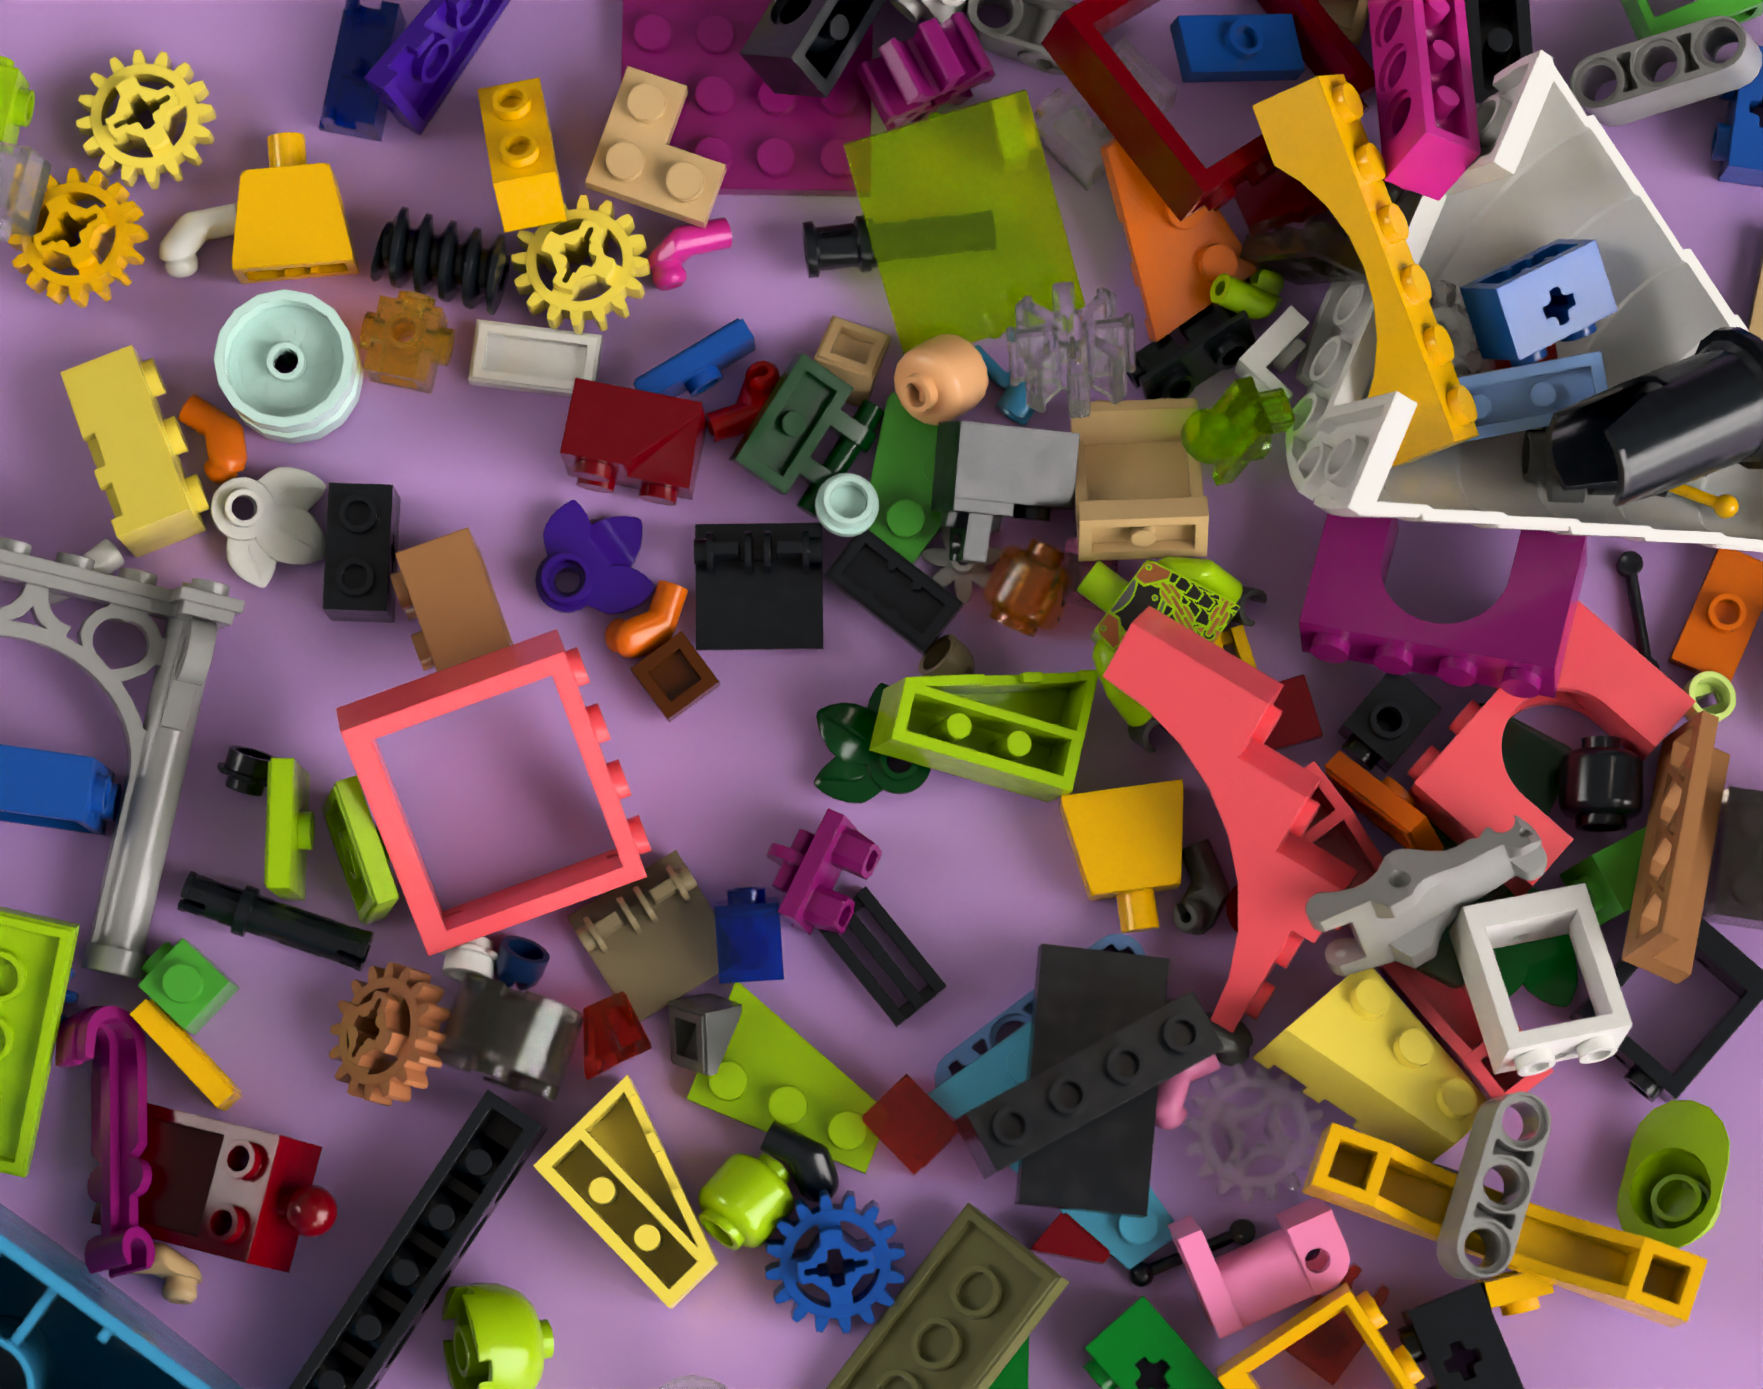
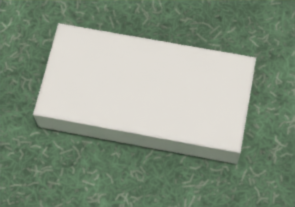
[468,319,603,398]

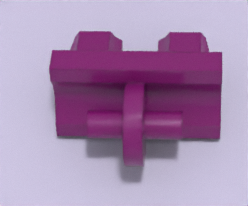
[766,808,882,935]

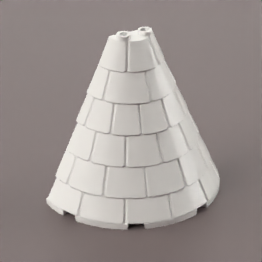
[1285,50,1763,552]

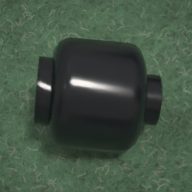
[1559,736,1643,832]

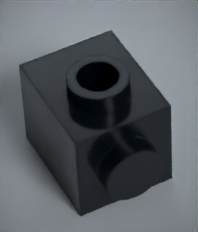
[1337,673,1442,773]

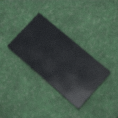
[1015,944,1169,1218]

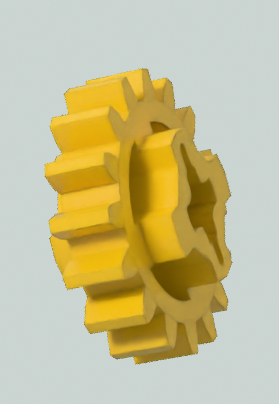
[7,168,148,308]

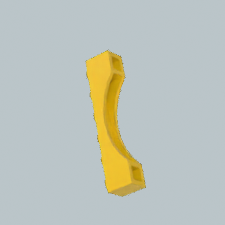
[1252,74,1479,467]
[1302,1122,1708,1328]

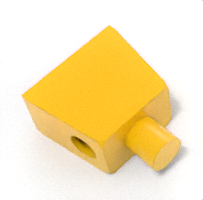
[232,132,360,284]
[1059,779,1184,934]

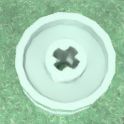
[213,289,364,444]

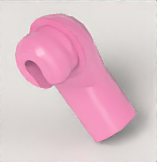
[1155,1054,1221,1130]

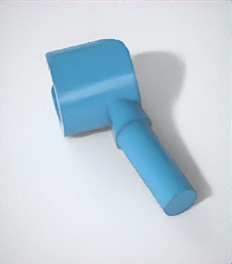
[975,345,1038,426]

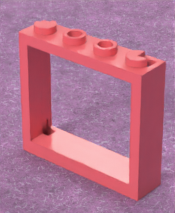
[336,629,652,956]

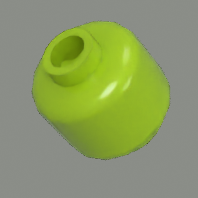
[698,1153,794,1250]

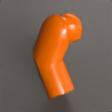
[178,394,248,485]
[604,580,688,658]

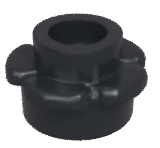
[217,745,276,796]

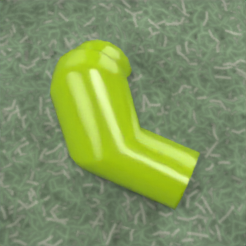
[1210,268,1284,320]

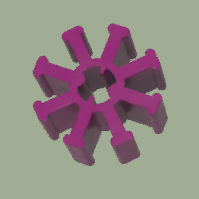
[856,12,996,132]

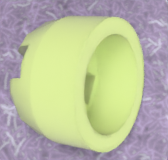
[1683,671,1736,723]

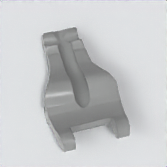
[1305,816,1547,976]

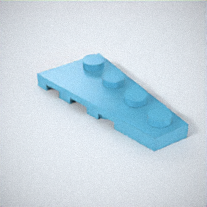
[926,1020,1174,1270]

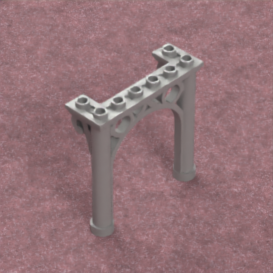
[0,537,245,980]

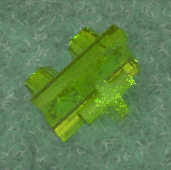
[1180,376,1295,486]

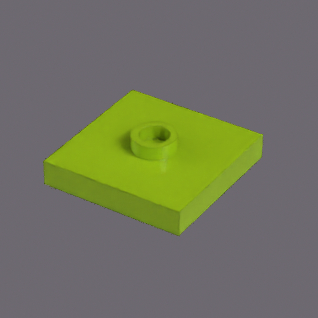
[264,758,315,901]
[321,775,399,925]

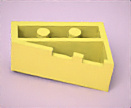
[1252,968,1487,1163]
[533,1075,719,1309]

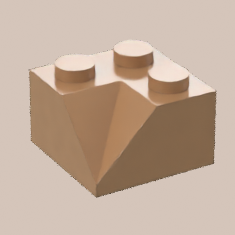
[390,527,513,672]

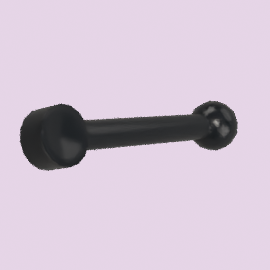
[1616,551,1660,670]
[1129,1219,1256,1287]

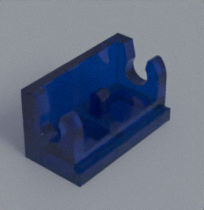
[319,0,406,142]

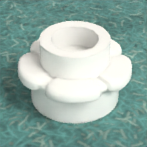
[440,937,498,985]

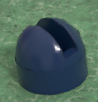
[494,936,550,991]

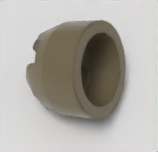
[918,634,975,676]

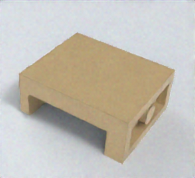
[1070,398,1209,562]

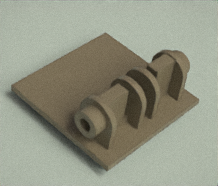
[567,850,743,1026]

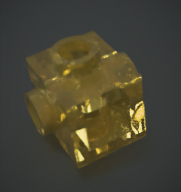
[360,291,455,394]

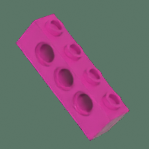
[1368,0,1481,201]

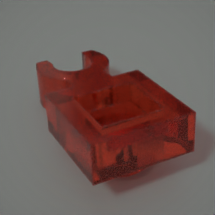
[1284,1262,1389,1386]

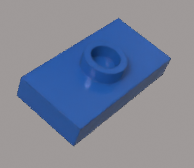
[1170,14,1305,83]
[633,318,756,397]

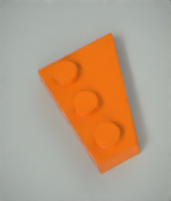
[1100,138,1258,342]

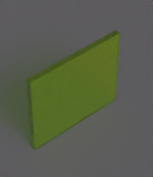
[843,89,1086,356]

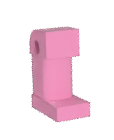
[1167,1197,1350,1339]

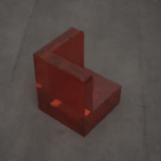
[863,1073,959,1177]

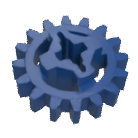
[765,1189,906,1333]

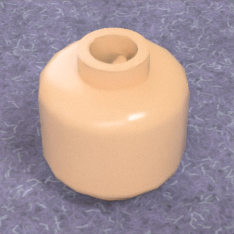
[894,333,989,426]

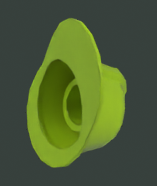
[1616,1100,1730,1248]

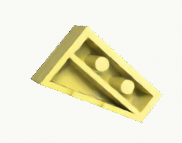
[60,345,210,558]

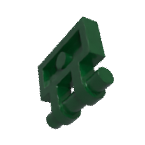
[729,353,884,519]

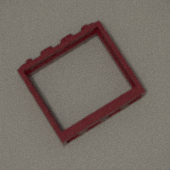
[1041,0,1375,222]

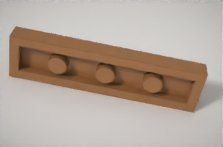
[1621,710,1730,984]

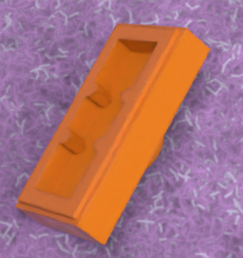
[1668,549,1763,682]
[1324,750,1444,851]

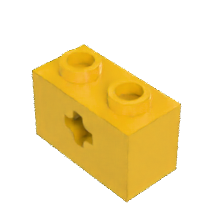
[477,77,567,232]

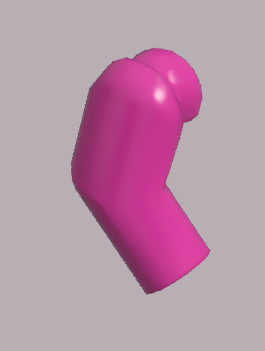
[648,217,732,291]

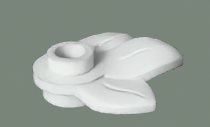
[210,467,326,588]

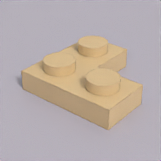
[585,66,726,228]

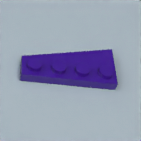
[364,0,511,136]

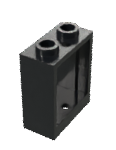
[1569,917,1763,1103]

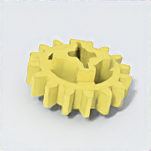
[76,50,216,189]
[511,195,650,335]

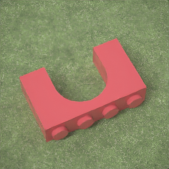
[1407,600,1696,896]

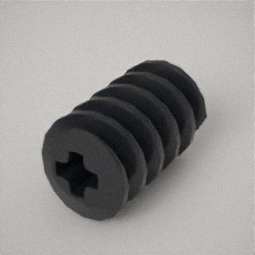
[370,206,510,315]

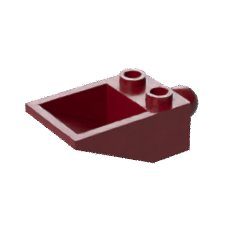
[91,1103,337,1273]

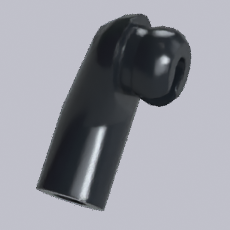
[760,1120,839,1203]

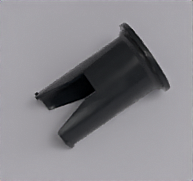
[1546,327,1763,507]

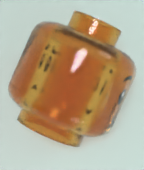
[983,538,1077,637]

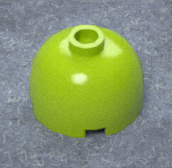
[442,1283,554,1389]

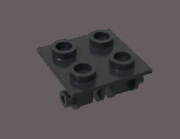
[694,523,823,651]

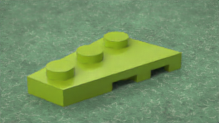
[687,980,890,1174]

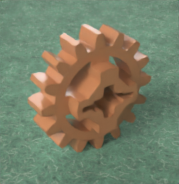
[329,962,451,1106]

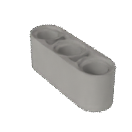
[1570,15,1762,127]
[1436,1091,1552,1280]

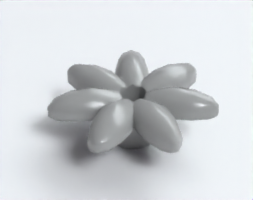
[922,527,1004,605]

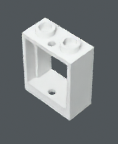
[1449,883,1633,1076]

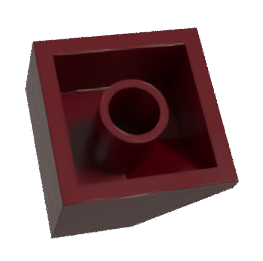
[560,378,707,505]

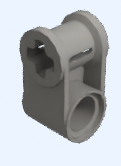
[965,0,1077,75]

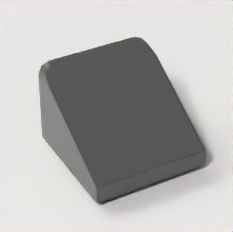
[669,993,742,1076]

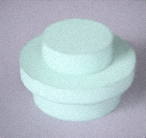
[815,473,879,537]

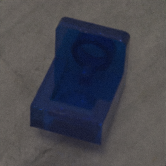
[714,887,784,984]

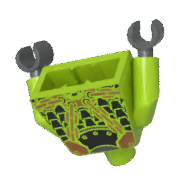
[1076,556,1267,753]

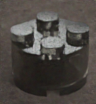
[436,973,585,1102]

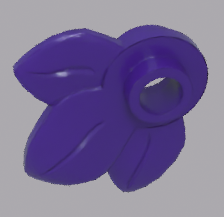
[535,500,655,615]

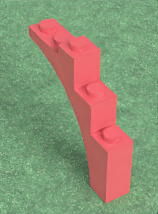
[1103,606,1359,1033]

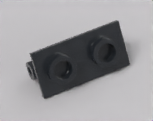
[1124,302,1256,400]

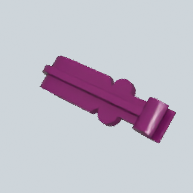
[56,1006,155,1278]

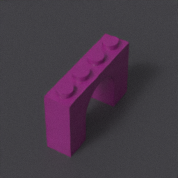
[1299,513,1587,698]

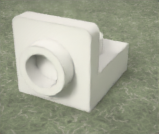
[1234,305,1310,413]

